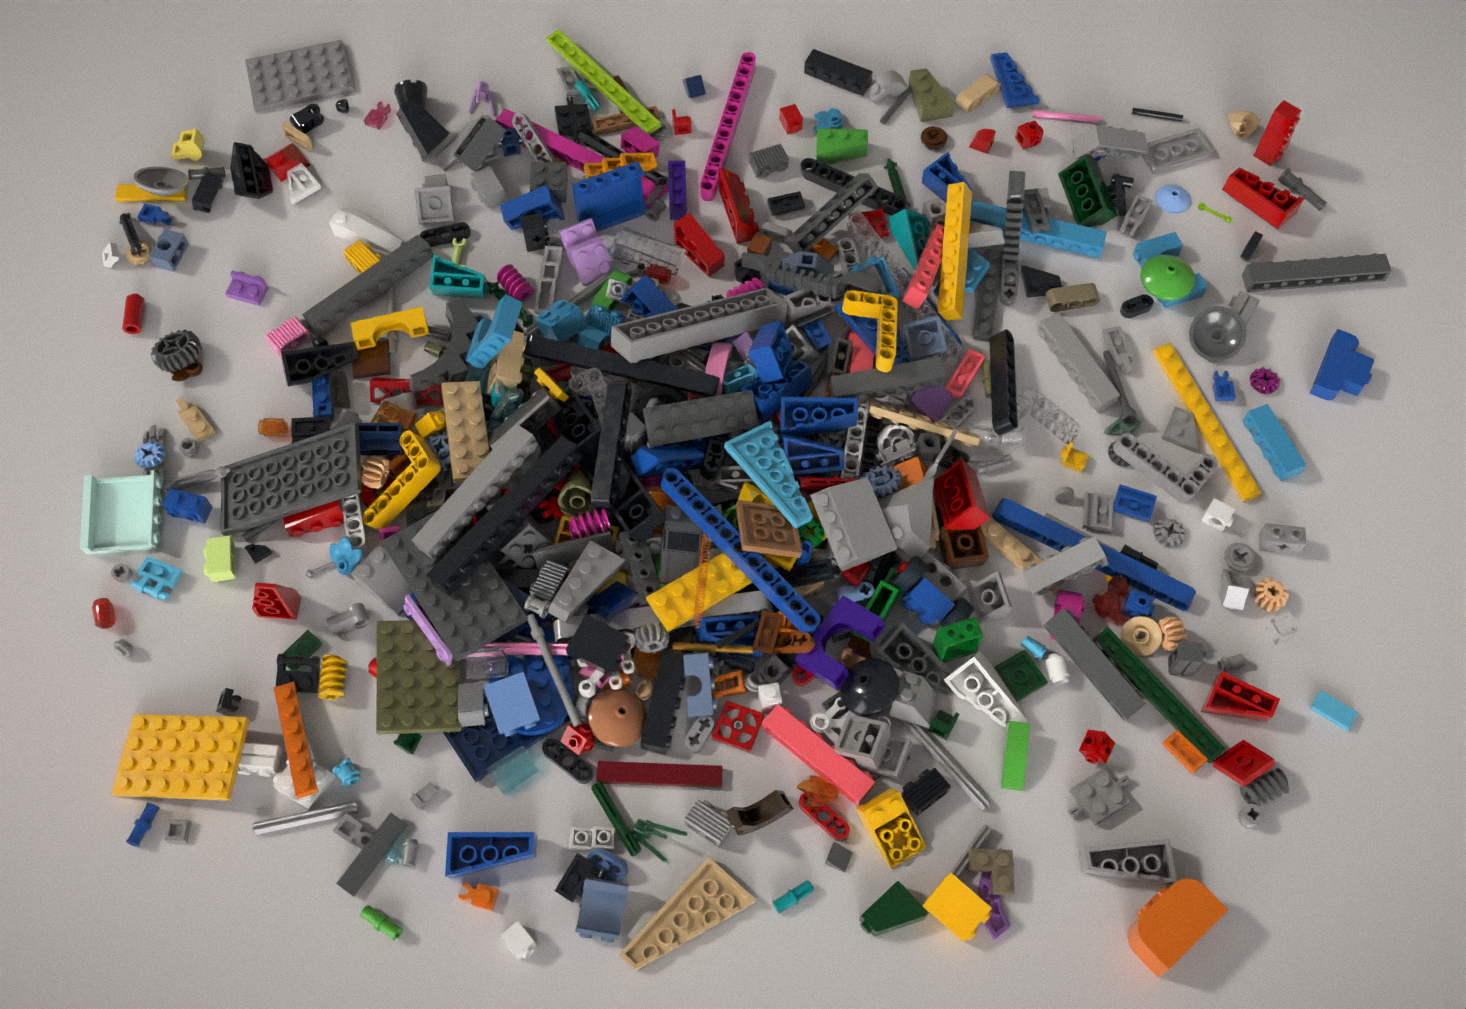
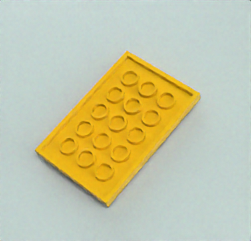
[111,714,250,800]

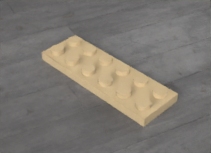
[441,381,490,483]

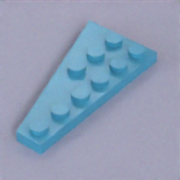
[724,421,813,529]

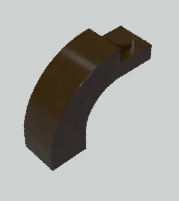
[726,790,794,835]

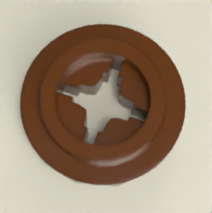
[920,126,948,149]

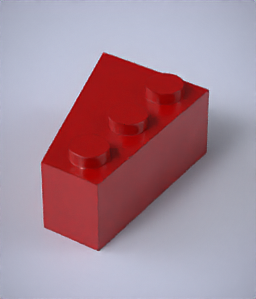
[673,212,725,277]
[283,499,345,537]

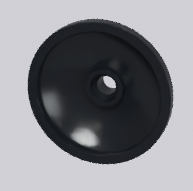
[839,658,899,716]

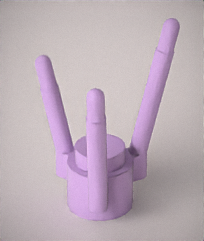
[468,81,495,116]

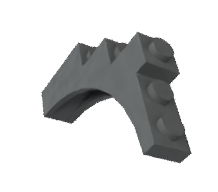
[410,299,478,392]

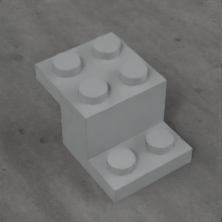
[834,714,912,780]

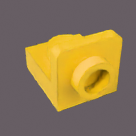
[1060,441,1089,473]

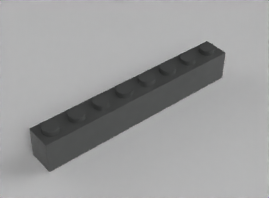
[302,235,433,336]
[1242,253,1392,292]

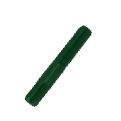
[591,781,641,857]

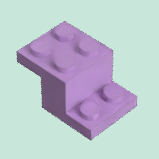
[558,218,614,285]

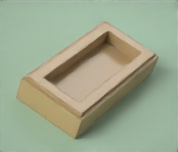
[281,121,313,152]

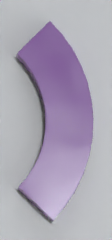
[978,848,1015,940]

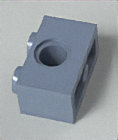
[149,229,189,272]

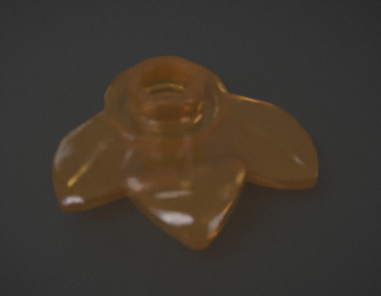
[797,775,839,807]

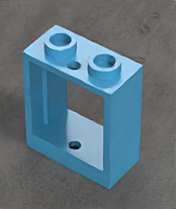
[847,255,900,298]

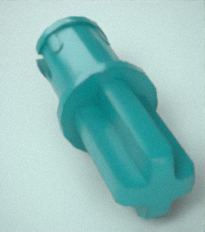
[574,79,601,112]
[772,880,814,914]

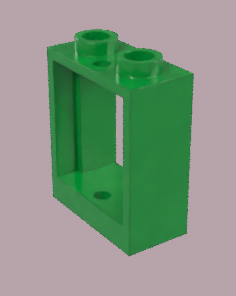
[932,617,983,663]

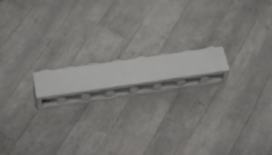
[412,424,538,561]

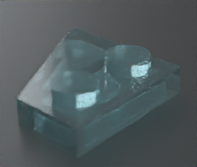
[487,388,524,431]

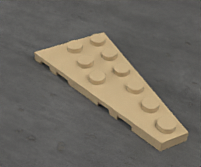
[868,397,980,447]
[619,857,757,971]

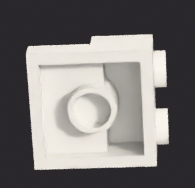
[273,759,336,811]

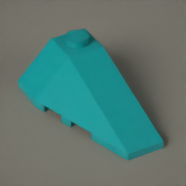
[889,209,930,271]

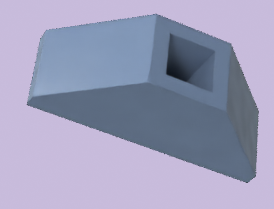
[782,251,834,279]

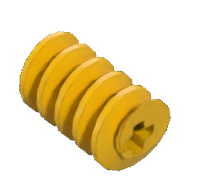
[318,655,348,700]

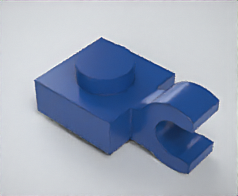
[137,204,173,225]

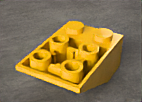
[855,788,927,869]

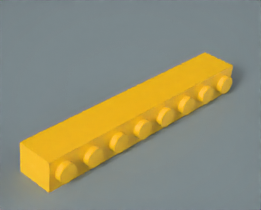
[938,182,972,321]

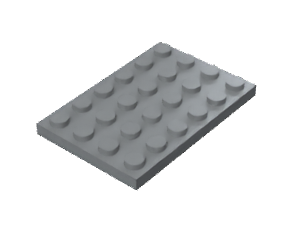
[245,40,354,112]

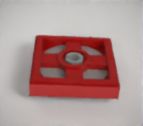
[712,700,765,753]

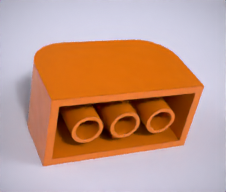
[1128,878,1228,977]

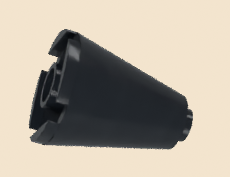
[394,80,428,109]

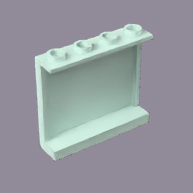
[80,470,163,554]

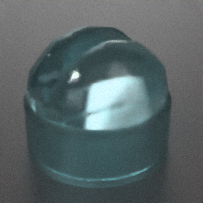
[383,846,402,865]

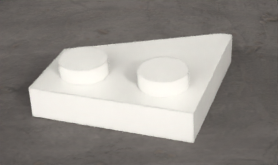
[287,163,321,205]

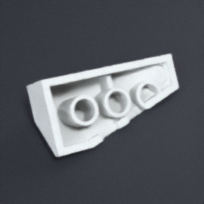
[329,207,404,254]
[944,650,1028,728]

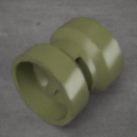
[520,364,535,389]

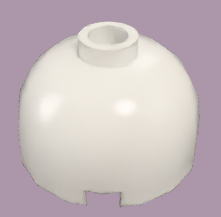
[877,424,916,462]

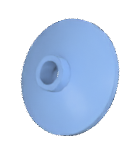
[1155,185,1190,213]

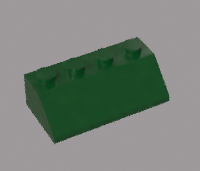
[1058,154,1118,227]

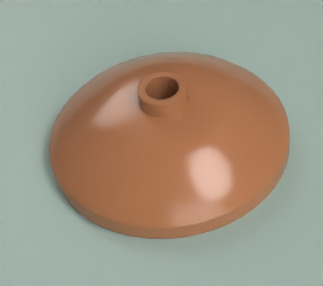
[587,688,647,747]

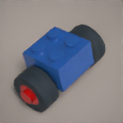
[893,555,974,627]

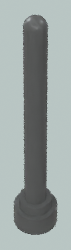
[1103,350,1138,424]

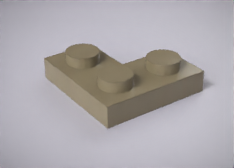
[968,848,1015,895]

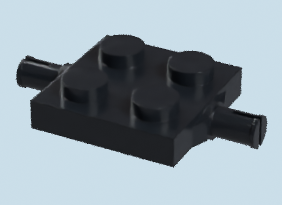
[554,96,592,144]

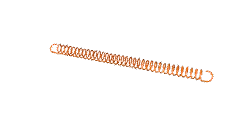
[693,502,713,629]

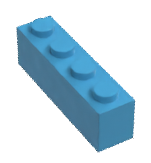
[1243,404,1306,481]

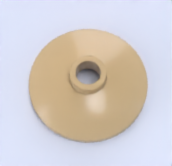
[1121,616,1162,656]

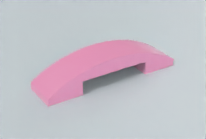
[705,342,733,396]

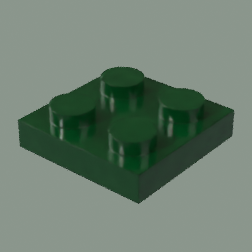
[994,650,1048,702]

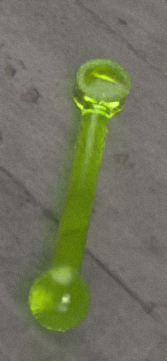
[1198,203,1232,223]

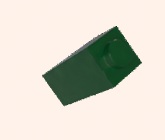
[859,881,929,937]

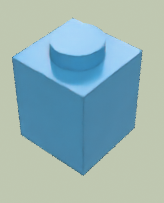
[577,325,608,350]

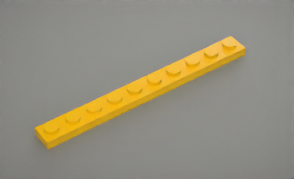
[1153,343,1261,502]

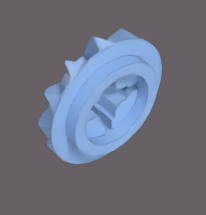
[134,440,166,468]

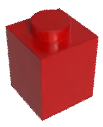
[779,104,803,134]

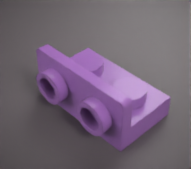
[225,271,268,306]

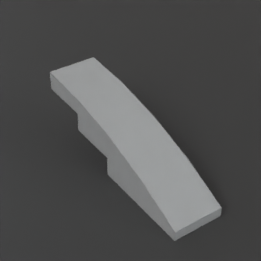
[534,246,564,313]

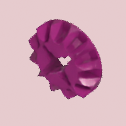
[1250,367,1280,394]

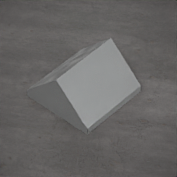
[967,571,1012,624]

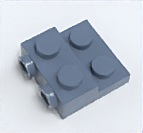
[903,315,947,360]

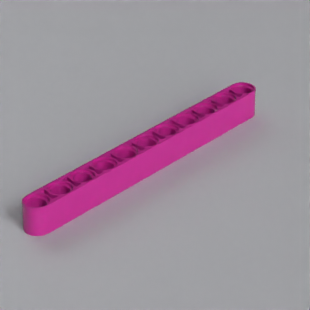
[700,52,756,201]
[494,109,656,201]

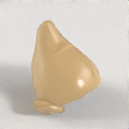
[1227,110,1261,139]

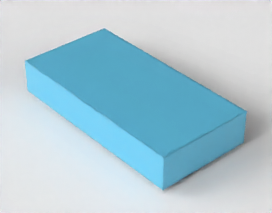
[1310,690,1358,731]

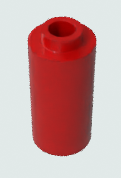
[122,293,145,334]

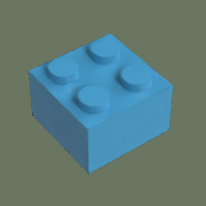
[534,299,589,342]

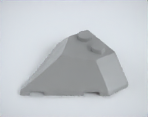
[877,478,934,559]

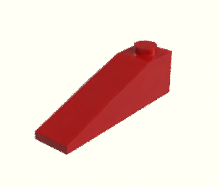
[252,582,301,620]

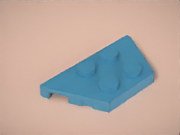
[933,248,990,296]

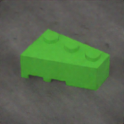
[816,128,868,164]

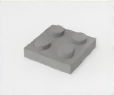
[415,186,454,224]

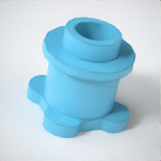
[332,758,360,786]

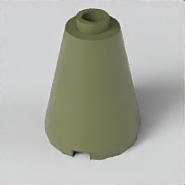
[558,468,595,518]

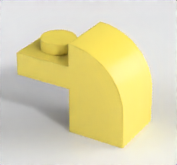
[171,129,205,162]

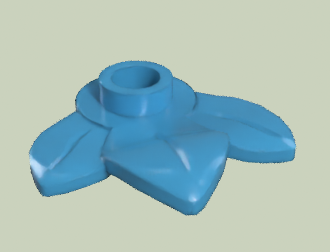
[814,108,844,132]
[330,536,362,575]

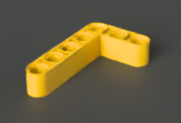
[842,290,898,372]
[362,430,441,531]

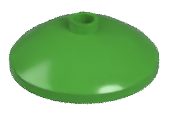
[1140,254,1195,301]

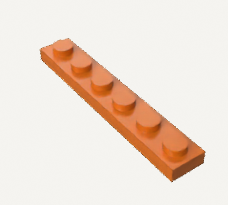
[273,681,319,799]

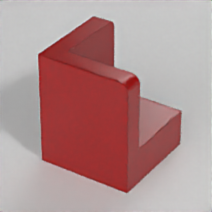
[672,109,692,135]

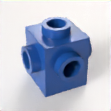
[1121,589,1155,619]

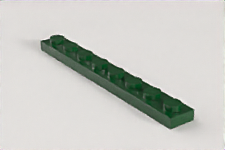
[1092,626,1226,763]

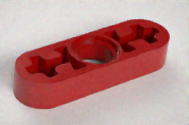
[799,791,850,841]

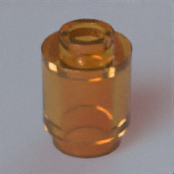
[258,418,288,437]

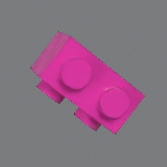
[621,126,660,158]

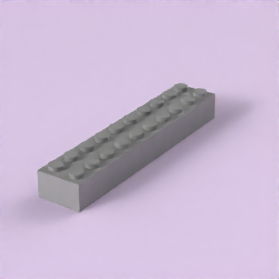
[611,288,788,363]

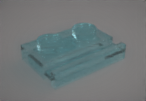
[487,745,539,795]

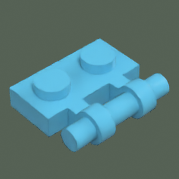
[131,556,183,600]

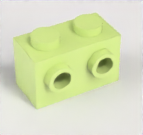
[203,535,236,582]

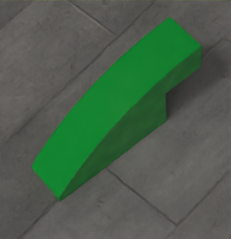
[852,567,903,642]

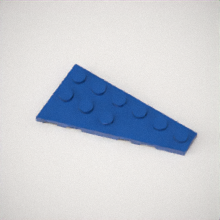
[835,289,913,365]

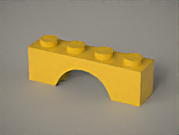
[351,306,430,350]

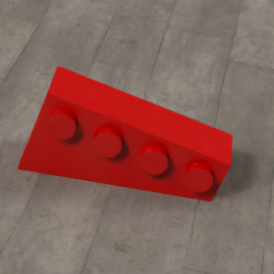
[1253,100,1302,166]

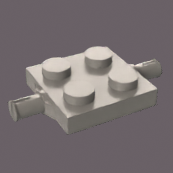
[1068,768,1131,826]

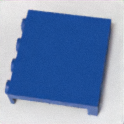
[572,161,647,232]

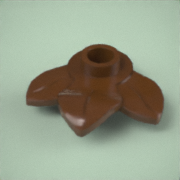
[170,359,203,382]

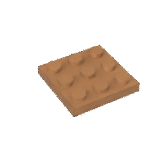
[736,500,802,558]

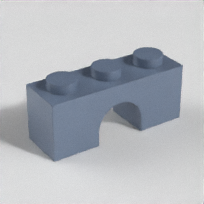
[683,652,717,717]

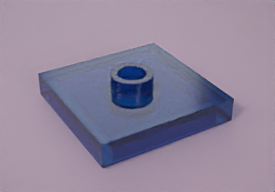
[586,581,641,621]

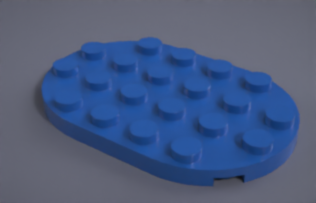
[486,626,575,735]

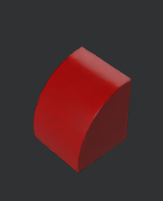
[969,129,996,154]

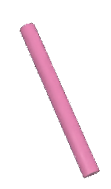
[1032,110,1101,123]

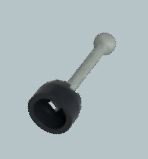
[299,319,329,347]

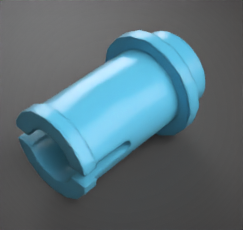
[1021,635,1048,659]

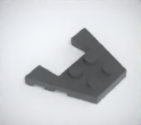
[427,465,502,511]

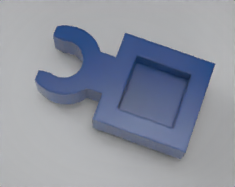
[1212,370,1236,401]

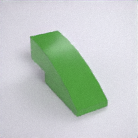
[1001,721,1030,791]

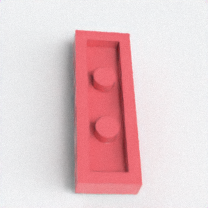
[945,349,986,400]

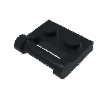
[275,654,321,693]

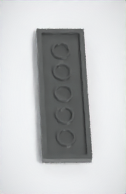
[643,390,759,447]

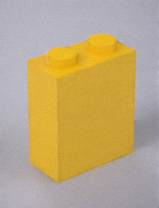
[922,872,992,942]

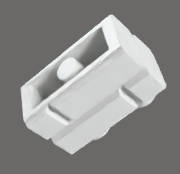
[237,742,283,777]

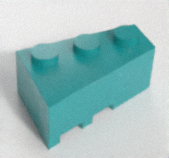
[429,254,488,299]

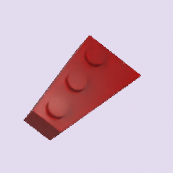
[1200,671,1280,722]

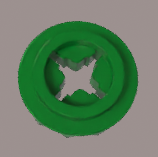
[798,518,825,547]

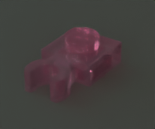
[364,101,391,130]

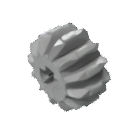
[635,622,669,653]

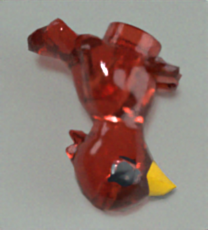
[1092,575,1129,626]

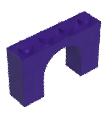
[795,595,885,691]

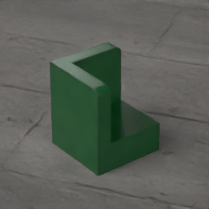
[928,710,960,740]

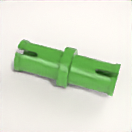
[360,905,403,941]

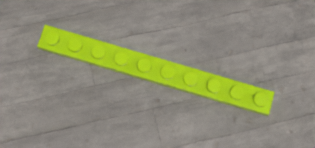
[546,29,661,135]

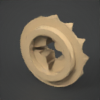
[126,241,154,266]

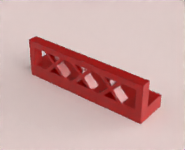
[369,377,446,405]

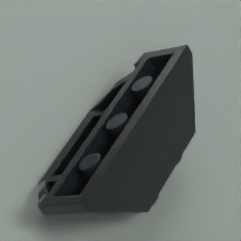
[230,142,273,199]

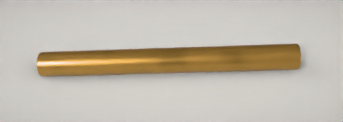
[673,642,754,654]

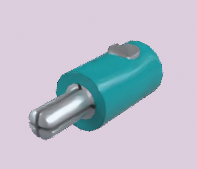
[491,381,506,408]

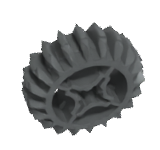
[150,329,202,372]

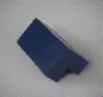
[356,423,405,455]

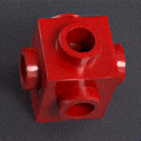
[1015,120,1044,150]
[560,720,596,755]
[1079,729,1115,764]

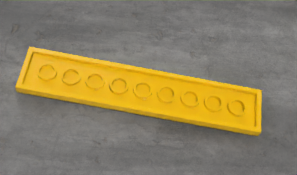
[646,502,827,632]

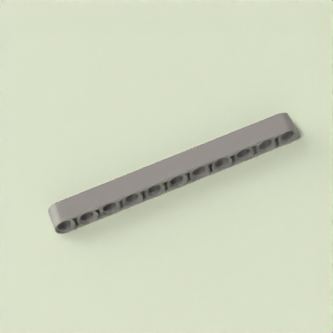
[553,591,774,643]

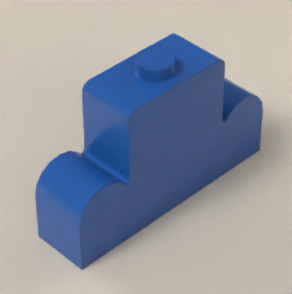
[1309,329,1374,400]

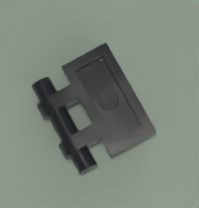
[555,853,609,907]

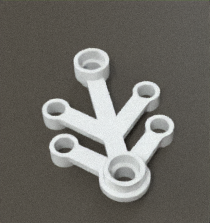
[577,631,635,698]
[810,697,891,746]

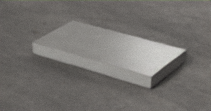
[1142,128,1215,174]

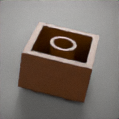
[939,525,989,570]

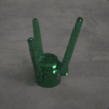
[632,819,687,863]

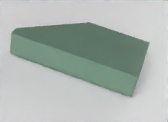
[1104,417,1142,435]

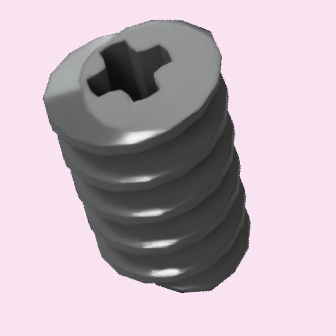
[1240,767,1290,806]

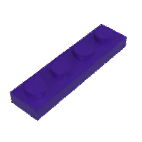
[668,160,687,220]

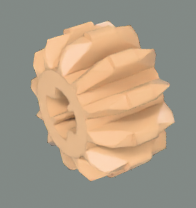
[362,456,390,489]
[1252,578,1289,612]
[1157,617,1187,651]

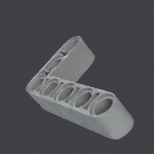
[1113,433,1218,503]

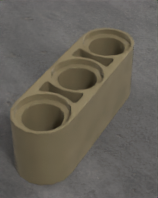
[1045,283,1100,312]

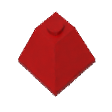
[263,143,310,182]

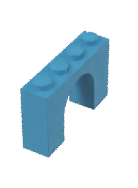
[1133,232,1208,308]
[465,295,523,369]

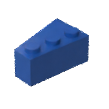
[922,152,973,203]
[500,185,565,230]
[782,434,845,475]
[695,614,764,660]

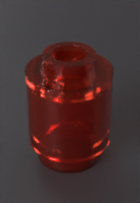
[645,263,672,284]
[92,598,116,629]

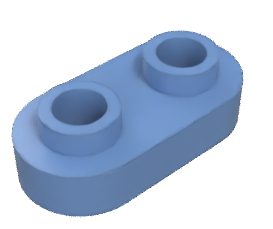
[587,847,628,881]

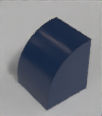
[683,75,706,98]

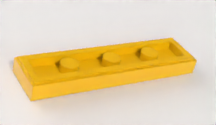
[115,184,188,202]

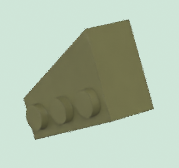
[908,68,955,122]

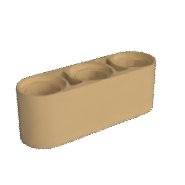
[955,74,1001,113]

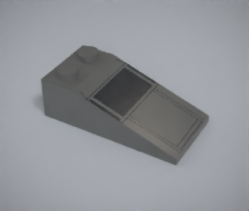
[660,505,703,585]

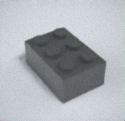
[453,114,506,171]

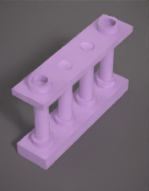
[403,594,452,666]

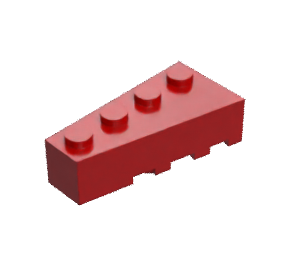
[1222,167,1305,229]

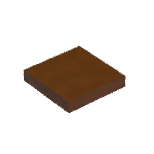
[352,341,391,379]

